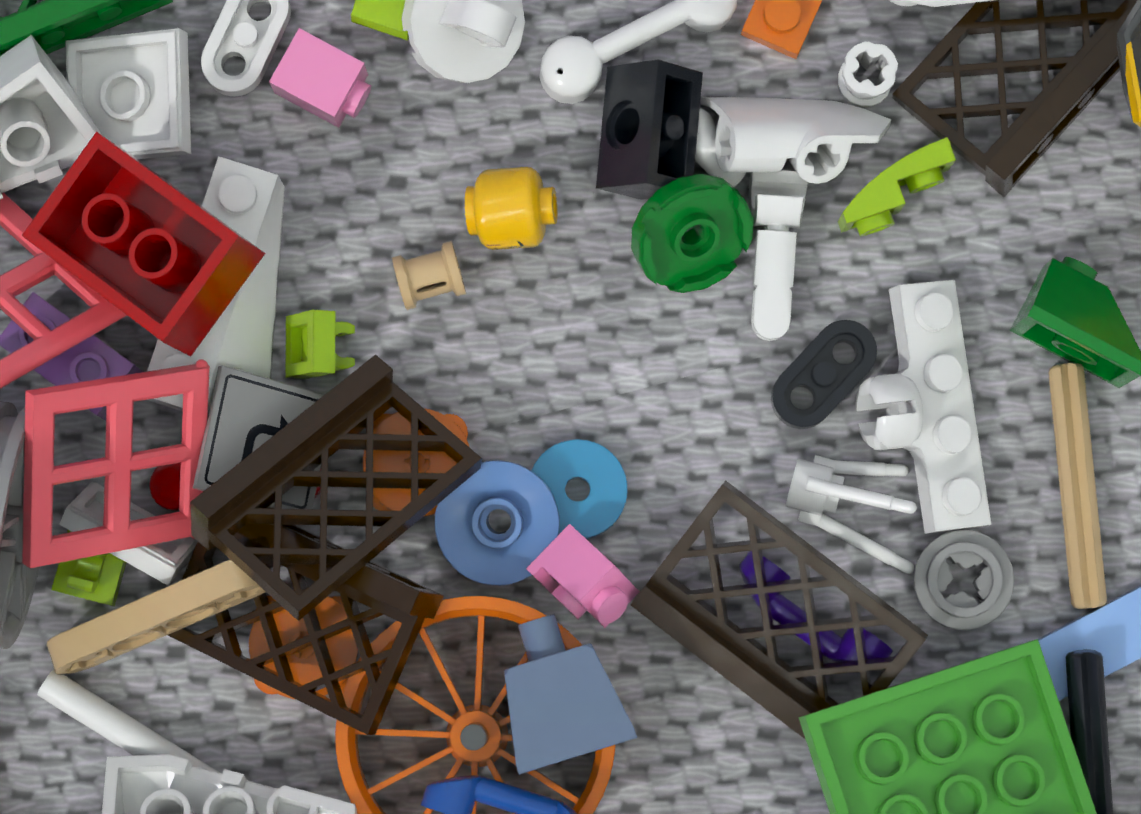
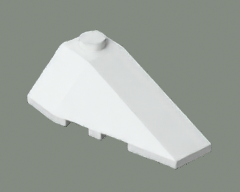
[102,754,357,814]

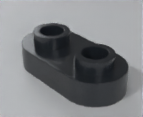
[771,320,877,429]

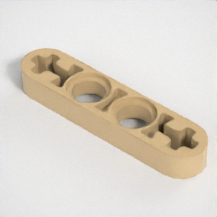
[47,560,266,675]

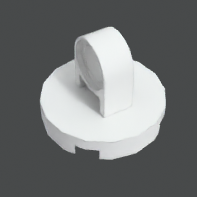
[402,0,525,83]

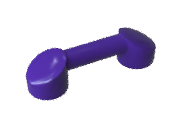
[739,551,893,662]

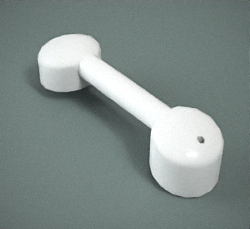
[539,0,737,104]

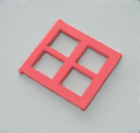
[0,193,127,389]
[22,359,210,569]

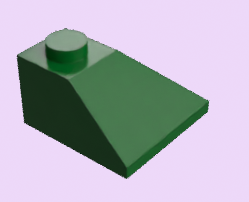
[1010,257,1141,388]

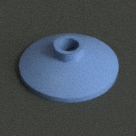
[435,460,560,586]

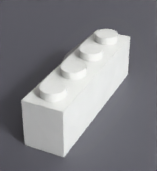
[0,35,101,199]
[147,156,285,413]

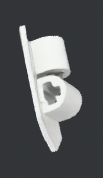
[700,97,891,184]

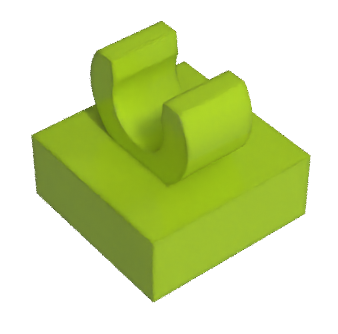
[285,310,355,379]
[51,530,127,606]

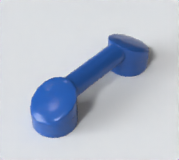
[421,775,577,814]

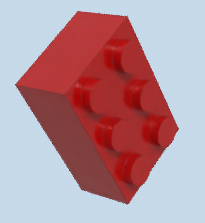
[21,132,266,357]

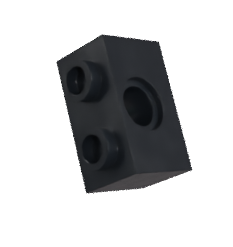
[596,59,703,200]

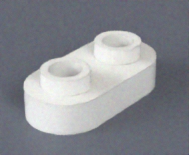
[201,0,291,97]

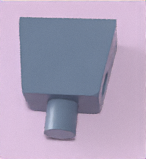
[504,614,637,775]

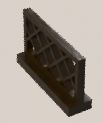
[892,0,1138,197]
[190,354,482,621]
[630,480,928,740]
[168,524,444,735]

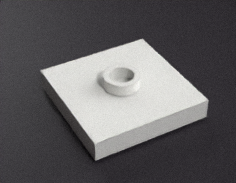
[66,28,191,159]

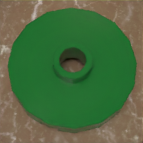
[631,174,754,293]

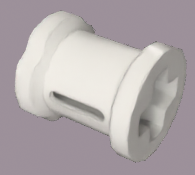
[838,42,898,107]

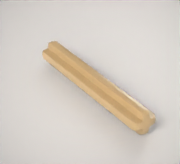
[1048,363,1107,609]

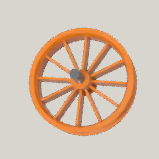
[335,596,616,814]

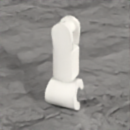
[749,170,808,341]

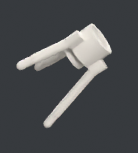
[785,455,917,574]

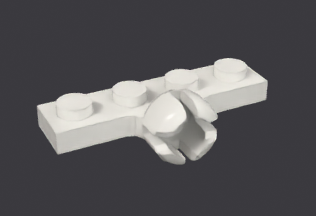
[855,280,991,534]

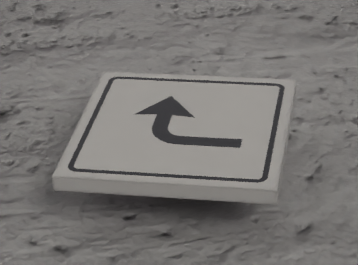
[193,365,324,509]

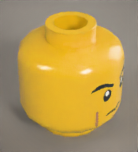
[465,167,558,250]

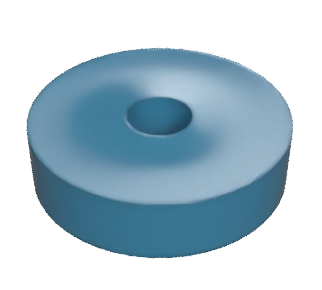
[532,439,627,539]

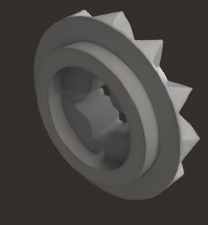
[913,530,1014,630]

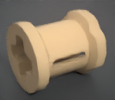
[392,241,466,310]

